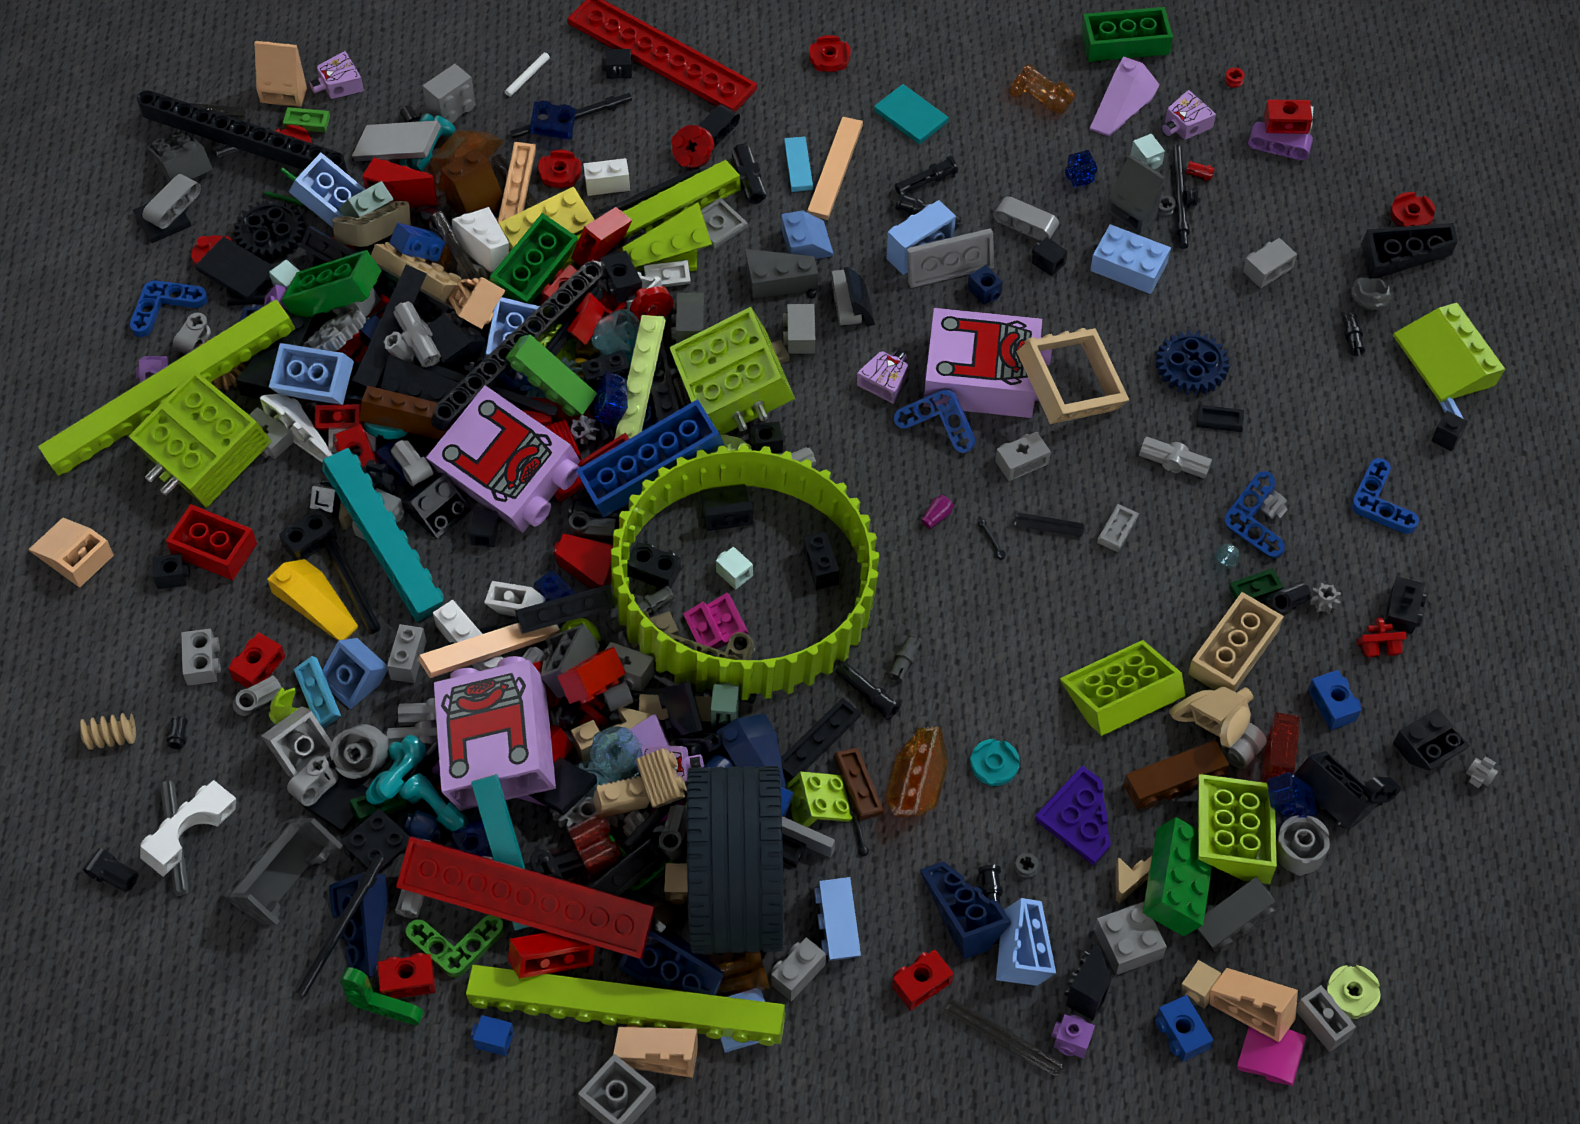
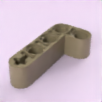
[332,201,411,247]
[664,632,754,660]

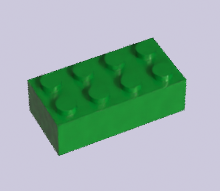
[1081,7,1173,62]
[489,213,578,304]
[281,250,382,318]
[1143,817,1212,937]

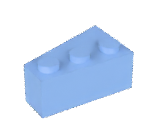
[814,877,861,961]
[996,898,1056,986]

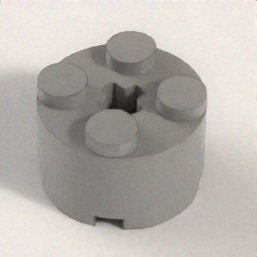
[330,724,389,779]
[1276,815,1330,876]

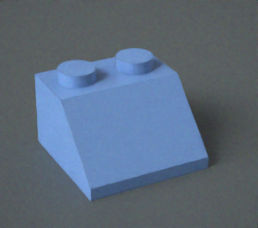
[781,210,834,259]
[322,638,388,709]

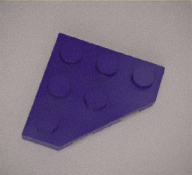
[1035,765,1111,866]

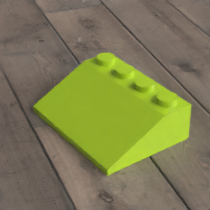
[1393,303,1505,403]
[1060,640,1185,736]
[1198,774,1277,884]

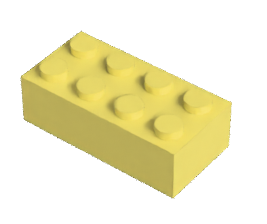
[498,186,594,252]

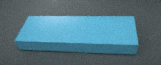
[784,137,813,192]
[293,656,341,729]

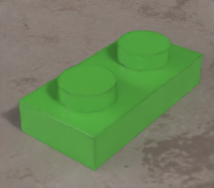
[283,107,330,133]

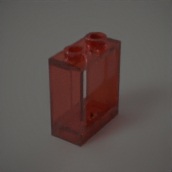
[1262,712,1300,792]

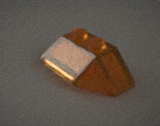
[431,131,504,192]
[885,726,948,818]

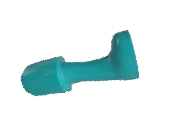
[400,114,456,171]
[366,735,426,805]
[399,773,470,835]

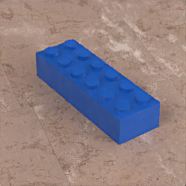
[576,399,726,518]

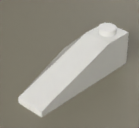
[260,394,333,463]

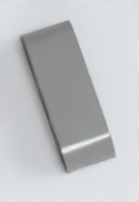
[142,174,201,229]
[993,197,1059,241]
[831,269,862,326]

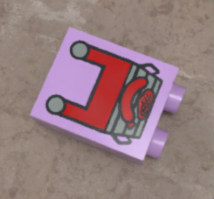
[923,308,1052,418]
[426,385,580,533]
[434,656,556,811]

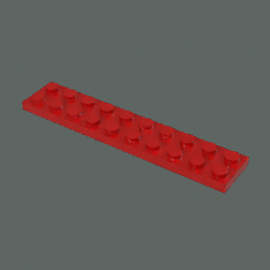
[567,0,757,112]
[396,837,656,958]

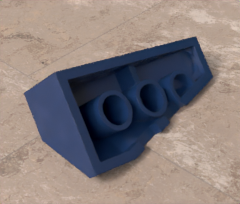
[716,714,790,809]
[920,861,1011,959]
[329,873,388,978]
[618,926,725,995]

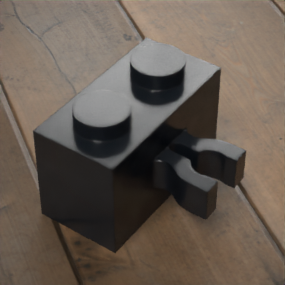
[1384,576,1427,634]

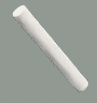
[505,52,550,97]

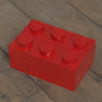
[166,504,257,581]

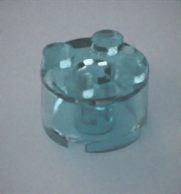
[592,309,640,356]
[590,726,644,783]

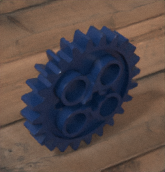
[1155,330,1230,396]

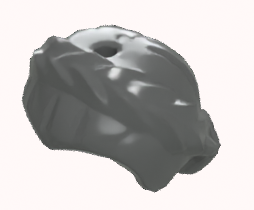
[1351,278,1392,310]

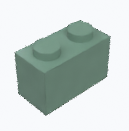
[339,181,394,218]
[711,683,739,733]

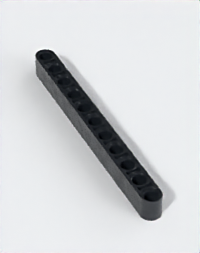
[137,90,348,174]
[431,261,603,431]

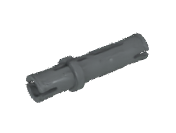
[606,586,675,635]

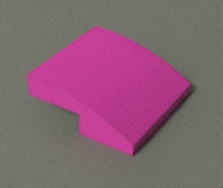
[683,593,749,649]
[1237,1026,1306,1086]

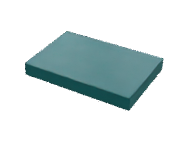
[874,84,949,145]

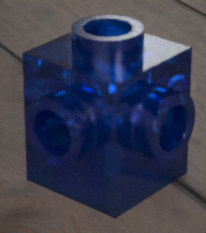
[1065,150,1098,187]

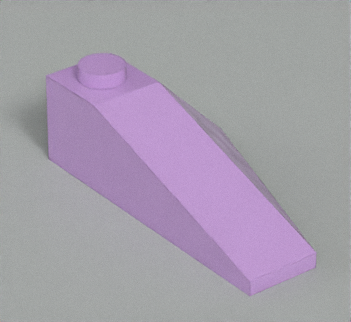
[1090,57,1160,136]

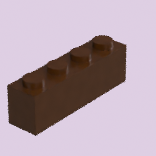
[360,386,450,440]
[1123,740,1229,809]

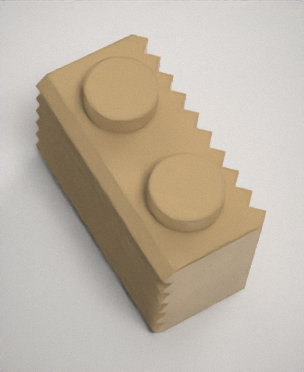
[635,748,686,808]
[593,776,650,818]

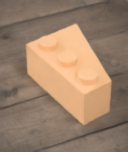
[448,277,506,329]
[1210,968,1298,1042]
[613,1026,698,1078]

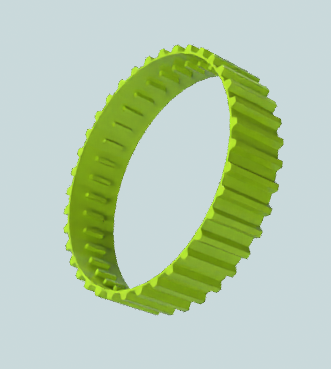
[611,445,879,700]

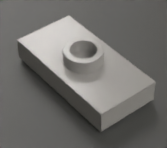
[1097,504,1139,552]

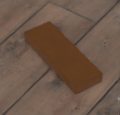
[833,747,884,820]

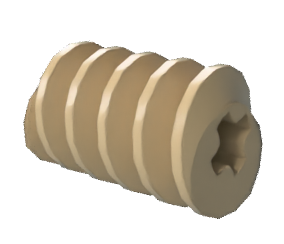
[80,713,136,750]

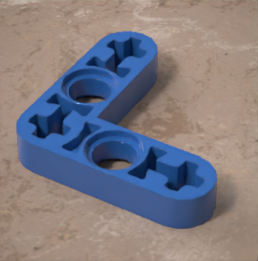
[130,281,208,337]
[894,389,976,453]
[1352,458,1419,534]
[1225,471,1285,558]

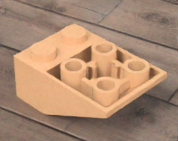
[254,41,307,107]
[29,518,114,588]

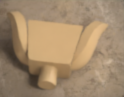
[1169,687,1253,748]

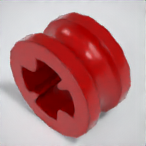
[1225,68,1245,88]

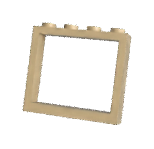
[1016,328,1129,424]

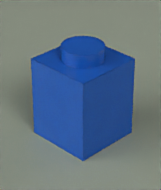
[471,1015,514,1056]

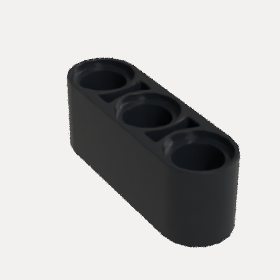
[689,104,740,151]

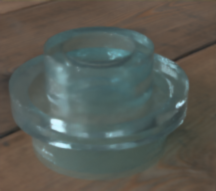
[1216,544,1239,567]

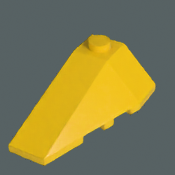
[267,559,358,641]

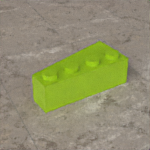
[618,202,712,268]

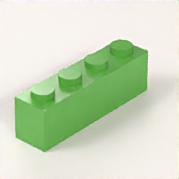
[506,335,598,416]

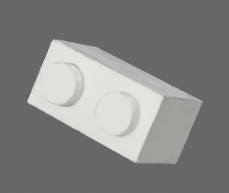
[583,158,630,196]
[484,581,546,617]

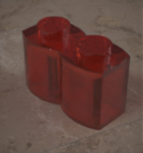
[568,815,622,875]

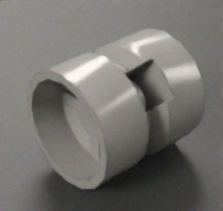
[1220,723,1267,769]

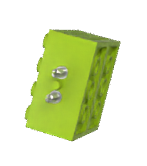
[669,307,795,436]
[129,370,272,508]

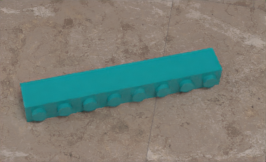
[322,448,444,623]

